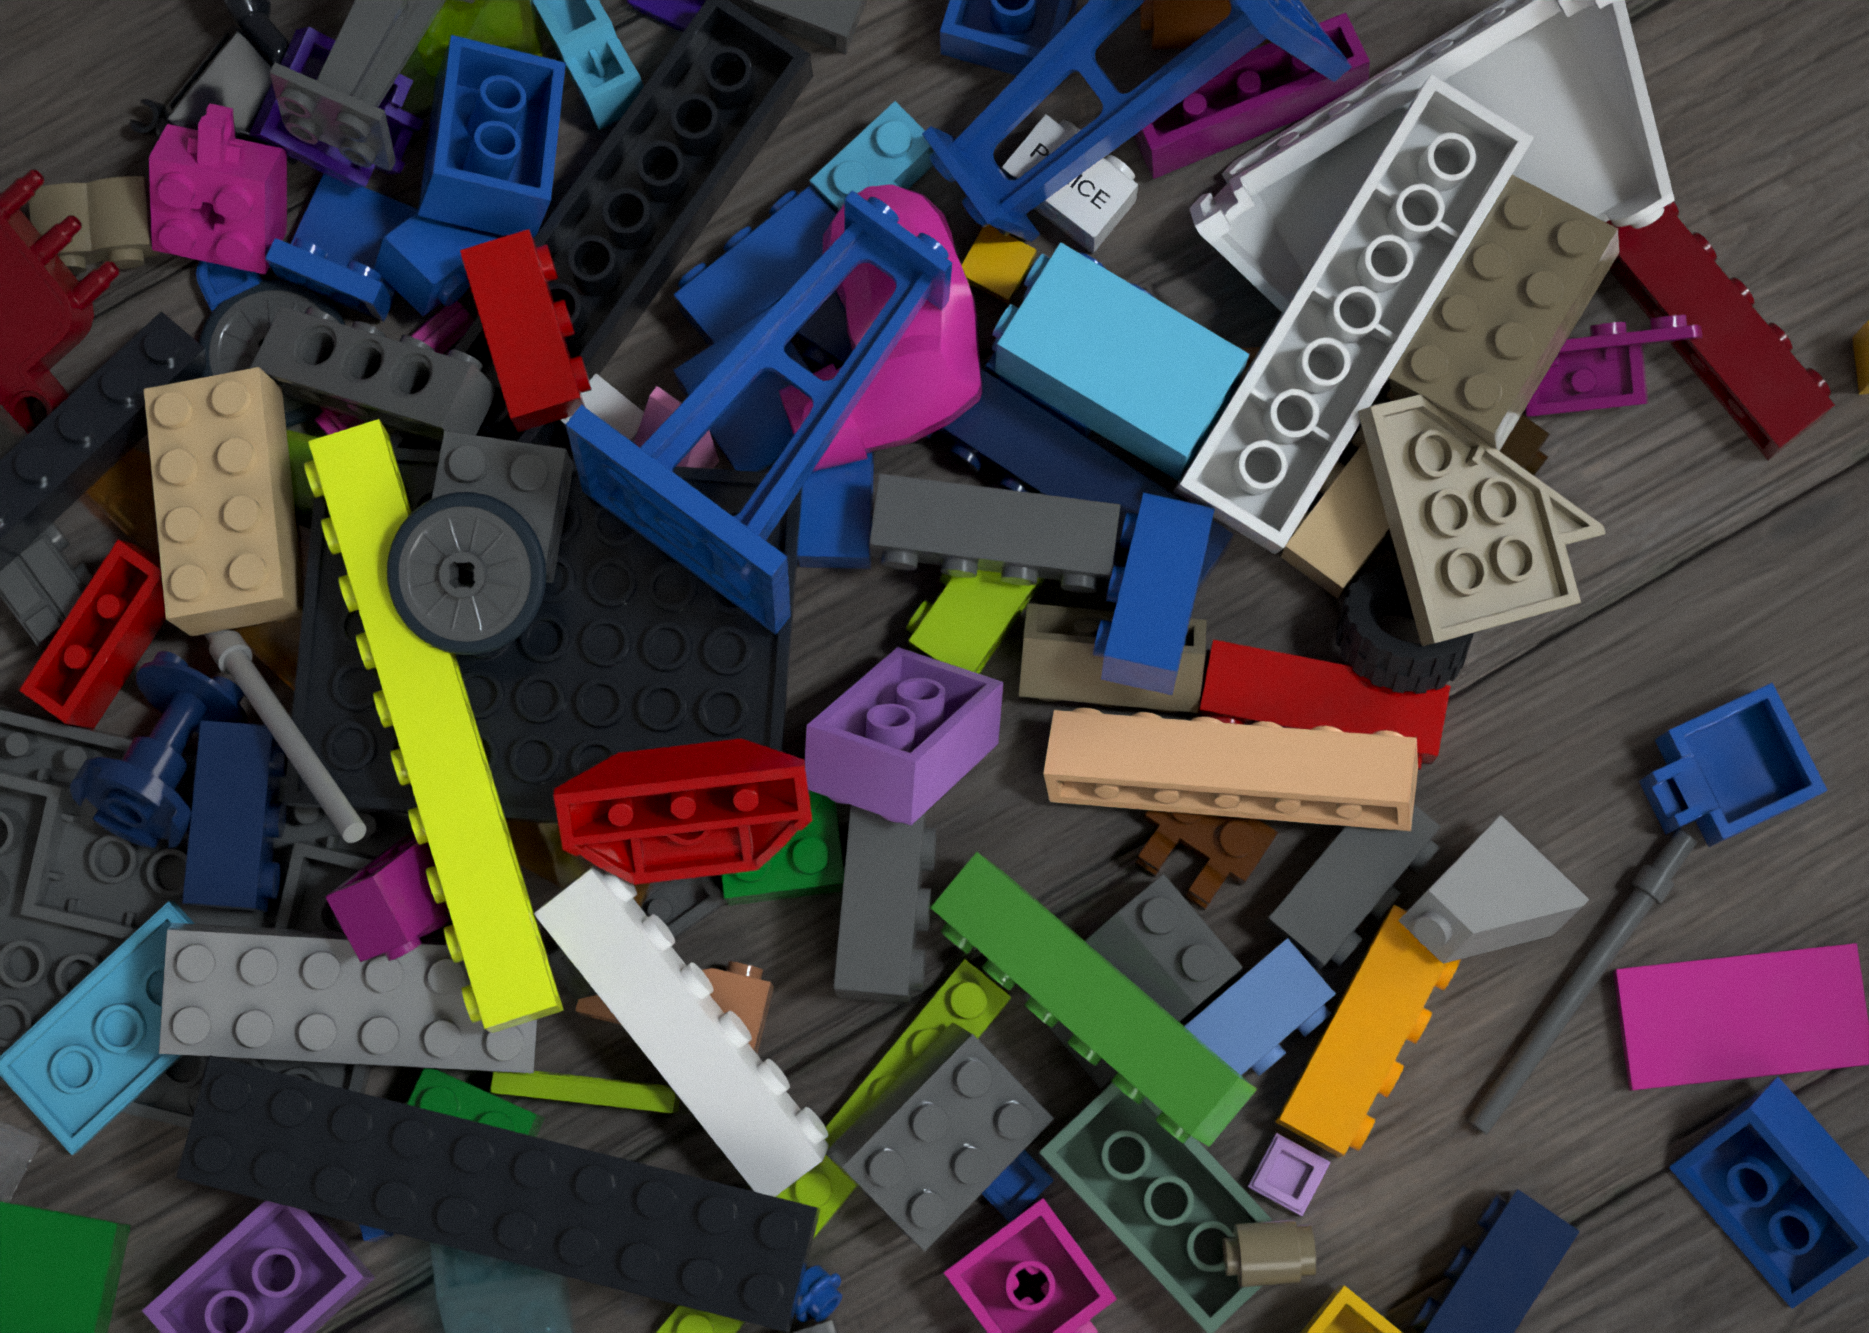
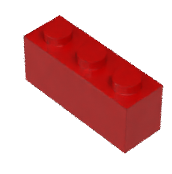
[460,229,592,432]
[19,539,166,729]

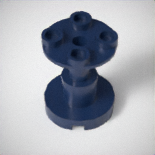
[70,651,248,848]

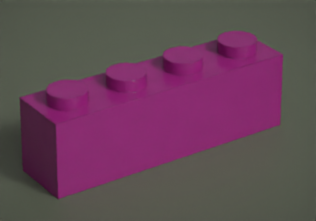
[1133,12,1370,179]

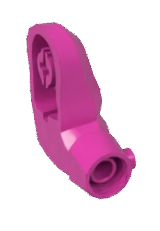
[779,184,982,472]

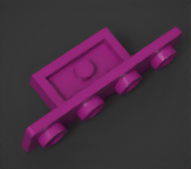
[1526,315,1702,417]

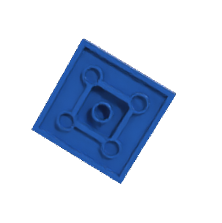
[922,0,1352,242]
[565,190,952,635]

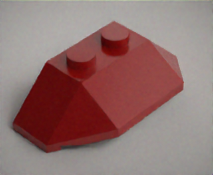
[553,738,812,885]

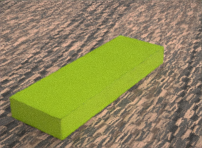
[491,1071,680,1113]

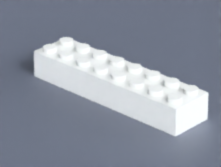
[1173,74,1534,554]

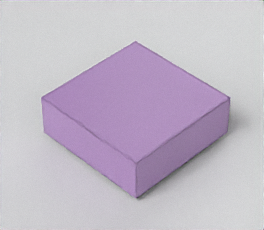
[1247,1133,1331,1217]

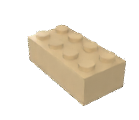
[144,367,304,636]

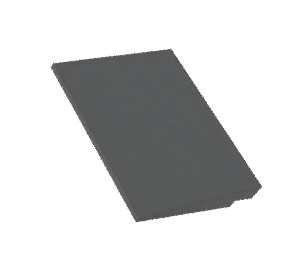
[0,707,413,1128]

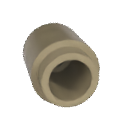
[1223,1220,1316,1287]

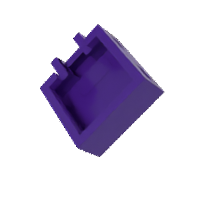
[248,27,424,188]

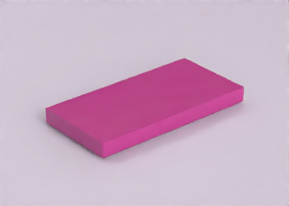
[1613,943,1869,1091]

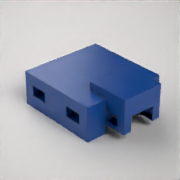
[1639,682,1828,848]

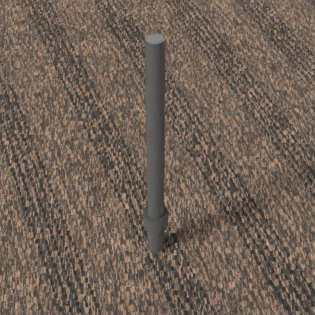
[1467,829,1697,1135]

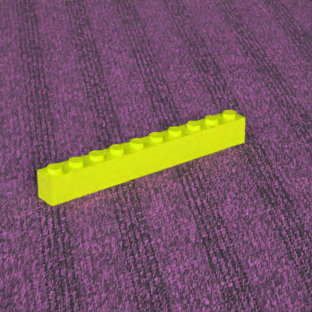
[304,419,564,1033]

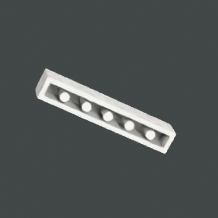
[534,865,829,1197]

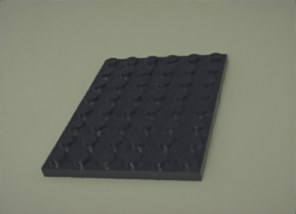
[284,448,804,824]

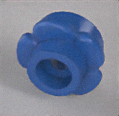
[795,1265,842,1322]

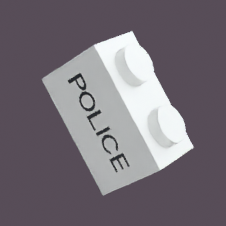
[1002,114,1138,254]

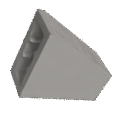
[1398,815,1589,963]

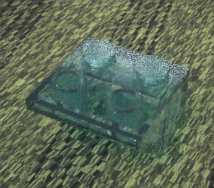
[430,1242,574,1333]

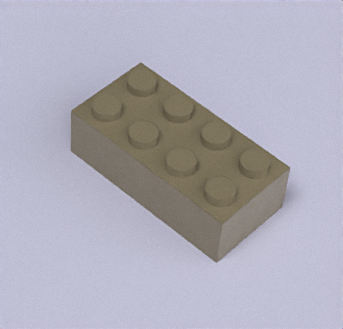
[1388,174,1620,451]

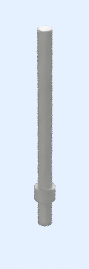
[204,629,366,843]

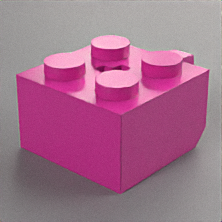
[149,104,287,274]
[943,1198,1117,1333]

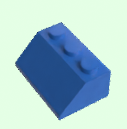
[1669,1077,1869,1309]

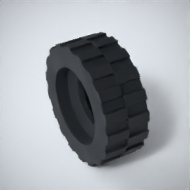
[1335,565,1474,694]

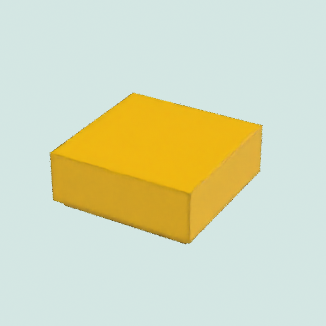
[961,225,1037,305]

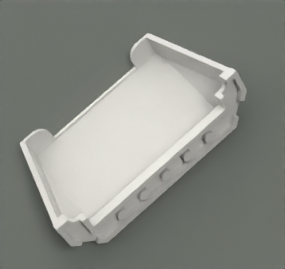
[1189,0,1675,374]

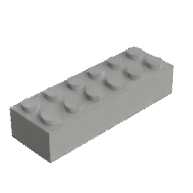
[159,923,537,1073]

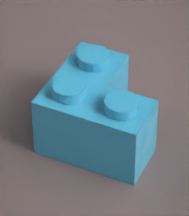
[810,101,934,213]

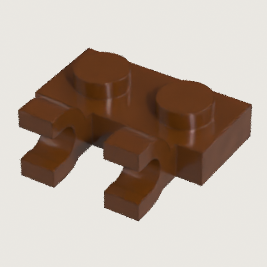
[1135,810,1278,911]

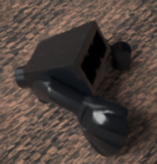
[130,0,298,165]

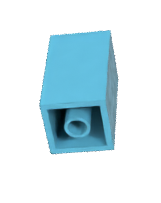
[992,242,1250,481]

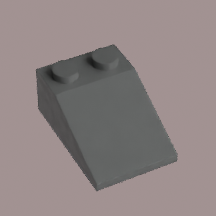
[1023,874,1243,1089]

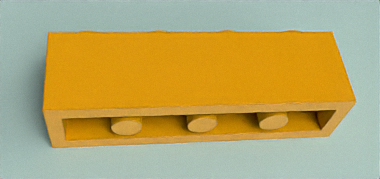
[1275,905,1461,1157]

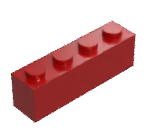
[1197,639,1451,770]

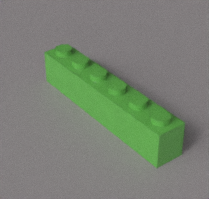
[931,852,1257,1147]

